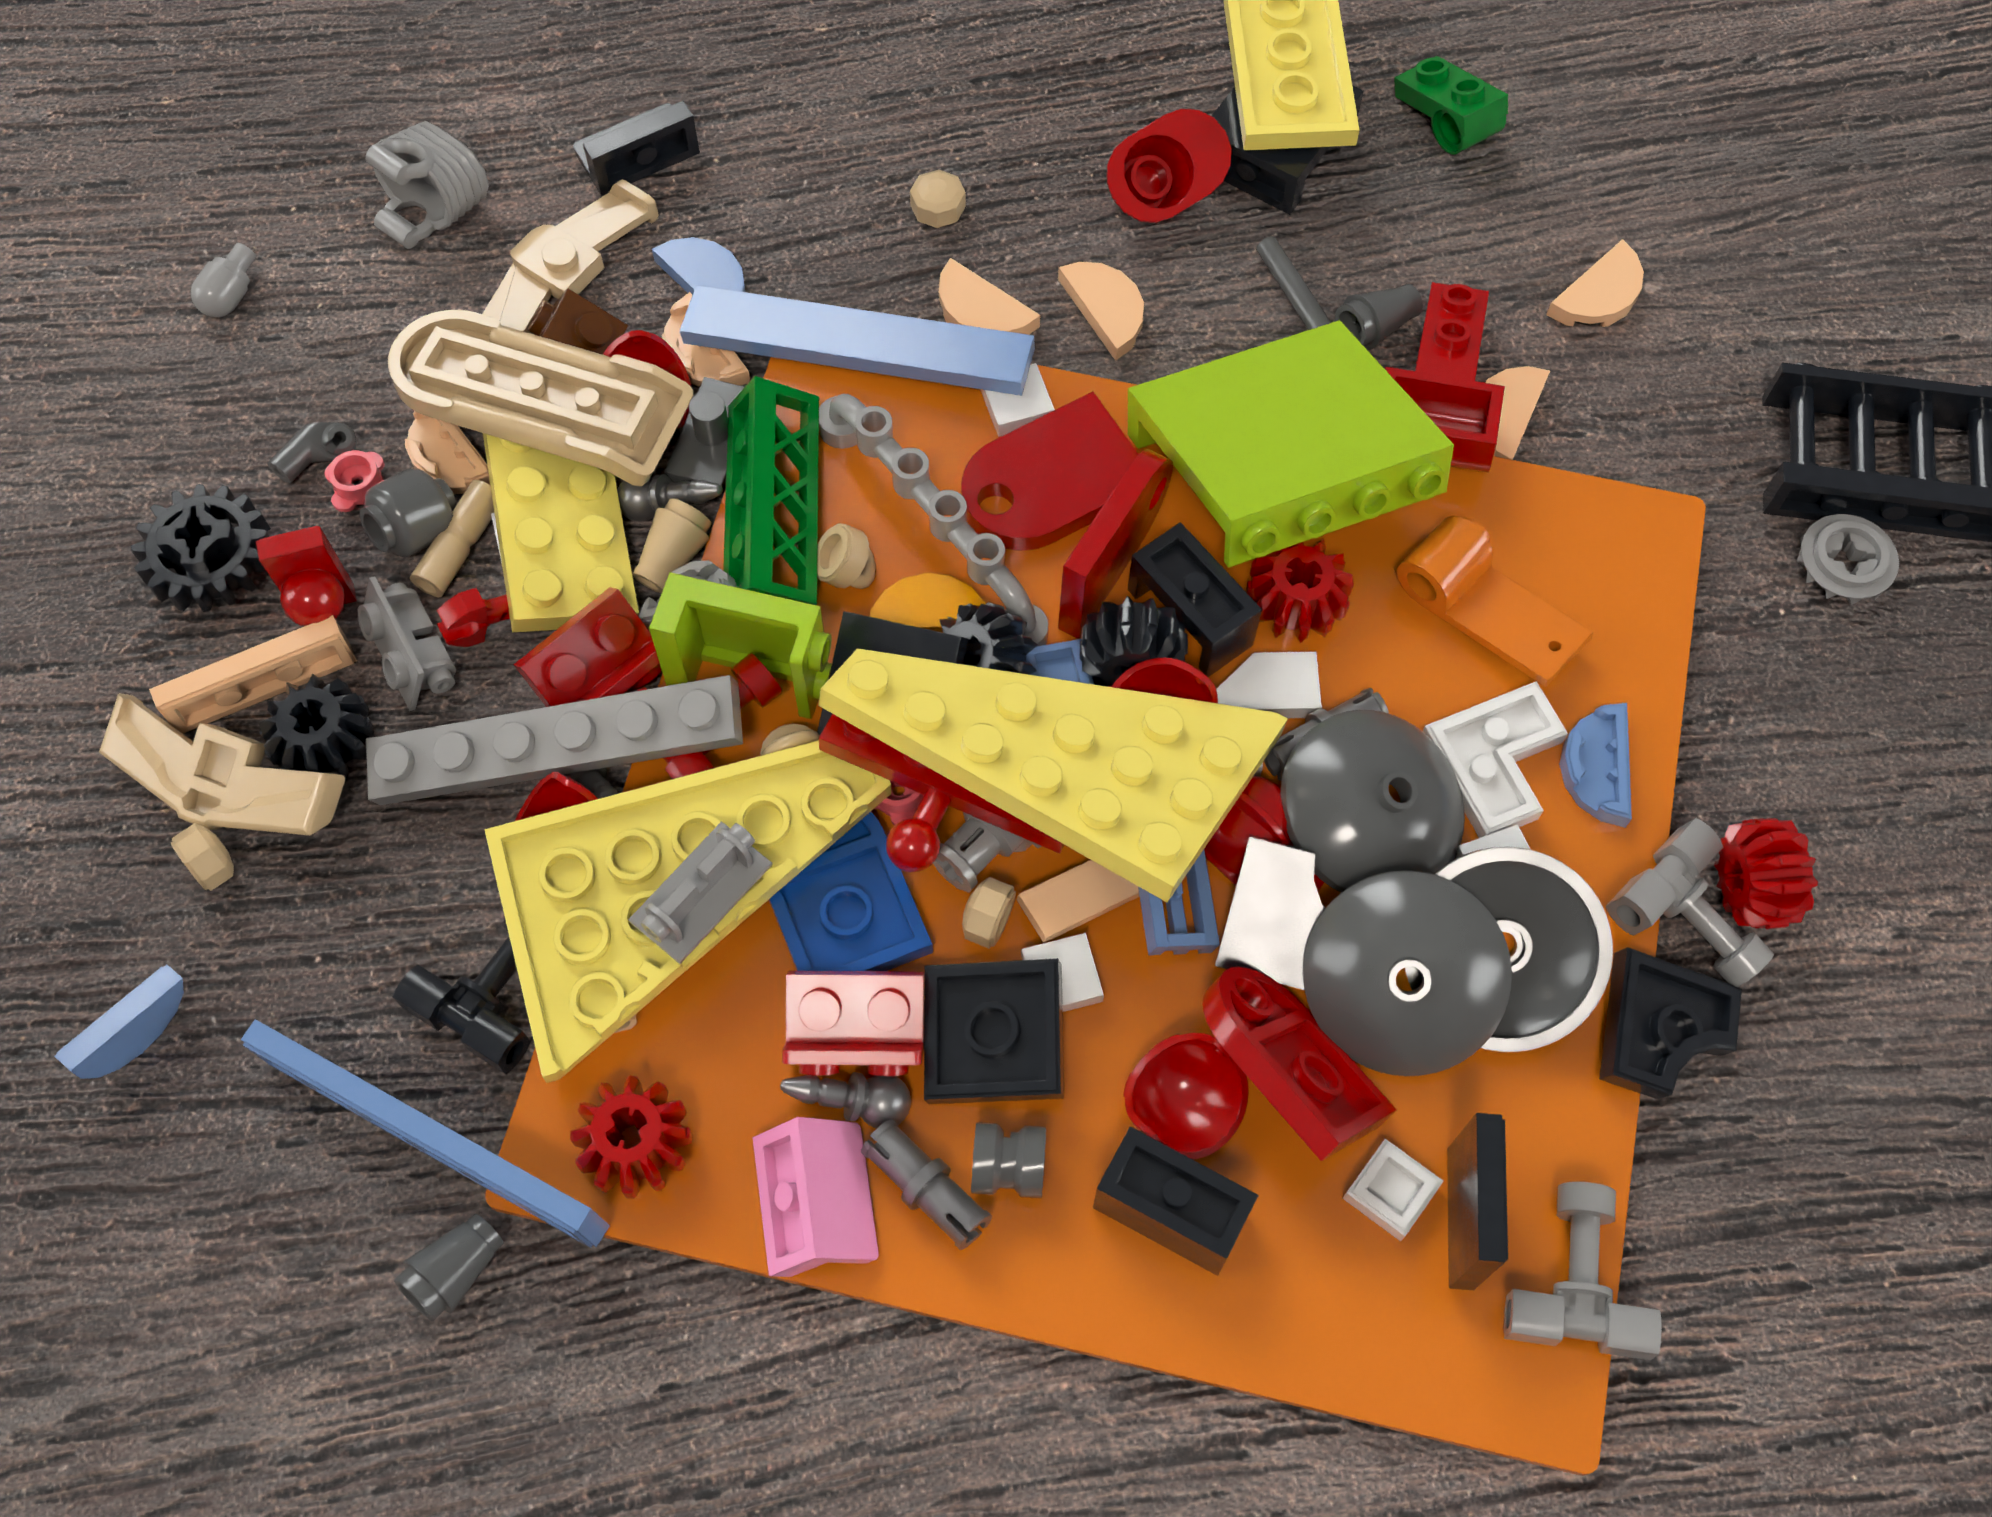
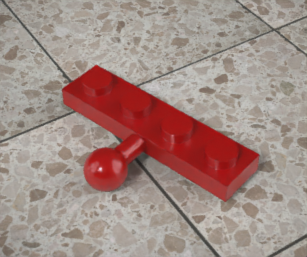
[819,714,1064,872]

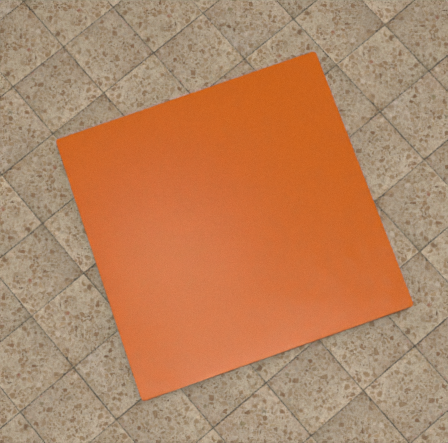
[485,357,1706,1476]

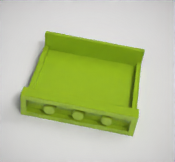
[1128,320,1454,568]

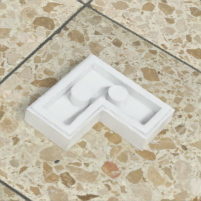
[1423,681,1568,838]

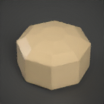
[910,170,966,228]
[171,823,234,891]
[962,877,1016,949]

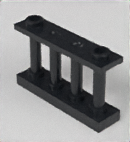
[1762,362,1992,543]

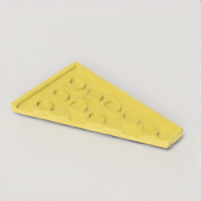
[484,740,891,1083]

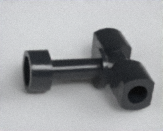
[392,920,531,1075]

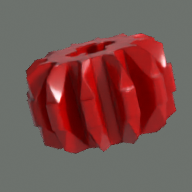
[1246,538,1354,644]
[1714,818,1818,930]
[570,1075,693,1199]

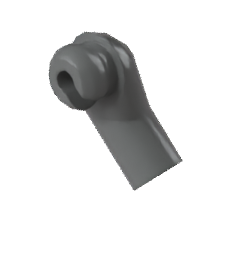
[267,422,357,484]

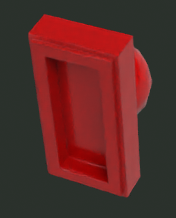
[256,526,357,627]

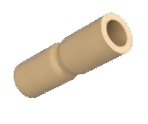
[410,480,494,597]

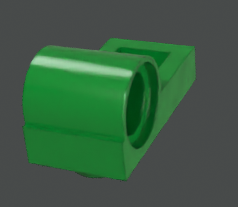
[1394,56,1508,155]

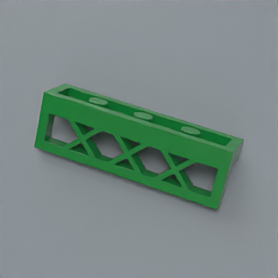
[723,376,819,605]

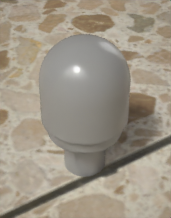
[190,243,256,318]

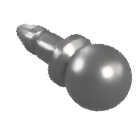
[617,474,723,522]
[780,1072,911,1128]

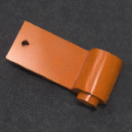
[1397,516,1593,687]

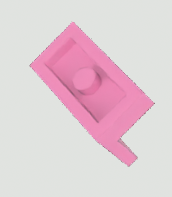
[752,1117,879,1277]

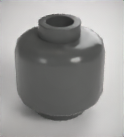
[360,468,457,558]

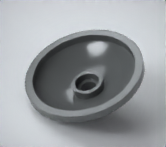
[1281,710,1465,893]
[1405,846,1613,1052]
[1303,870,1512,1076]

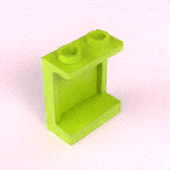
[649,572,832,719]

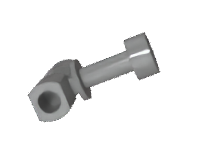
[1606,818,1774,987]
[1504,1182,1662,1360]

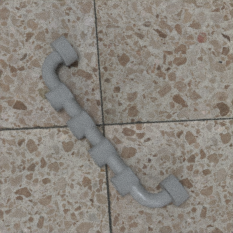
[819,393,1048,647]

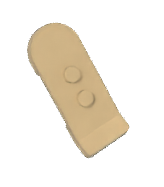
[388,310,693,487]

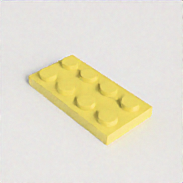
[1223,0,1360,150]
[483,433,639,633]

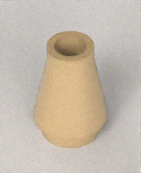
[632,499,712,593]

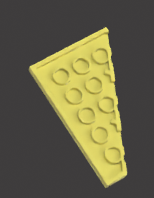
[818,648,1288,903]

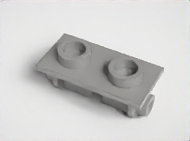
[358,576,456,711]
[628,821,772,964]

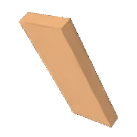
[1017,860,1140,943]

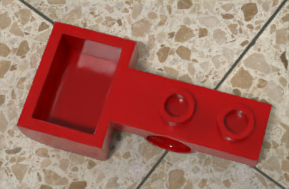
[1385,282,1505,473]

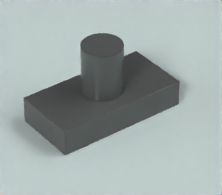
[664,377,744,499]

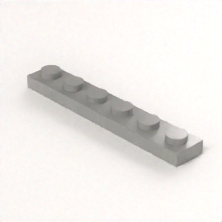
[366,675,743,805]

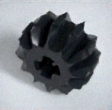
[1080,596,1188,687]
[940,602,1038,674]
[258,674,375,778]

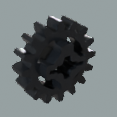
[131,484,271,612]

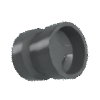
[971,1122,1046,1198]

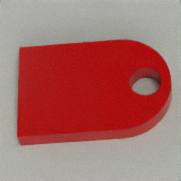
[961,391,1139,551]
[1058,449,1173,639]
[1202,967,1397,1161]

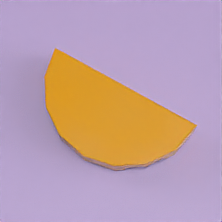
[869,573,986,633]

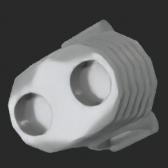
[366,121,489,249]

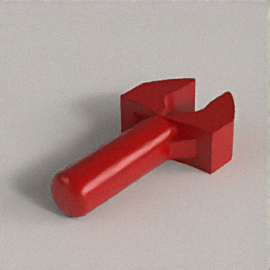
[437,587,510,647]

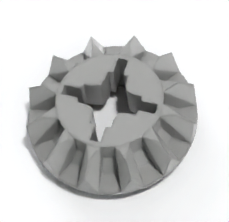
[1796,514,1899,605]

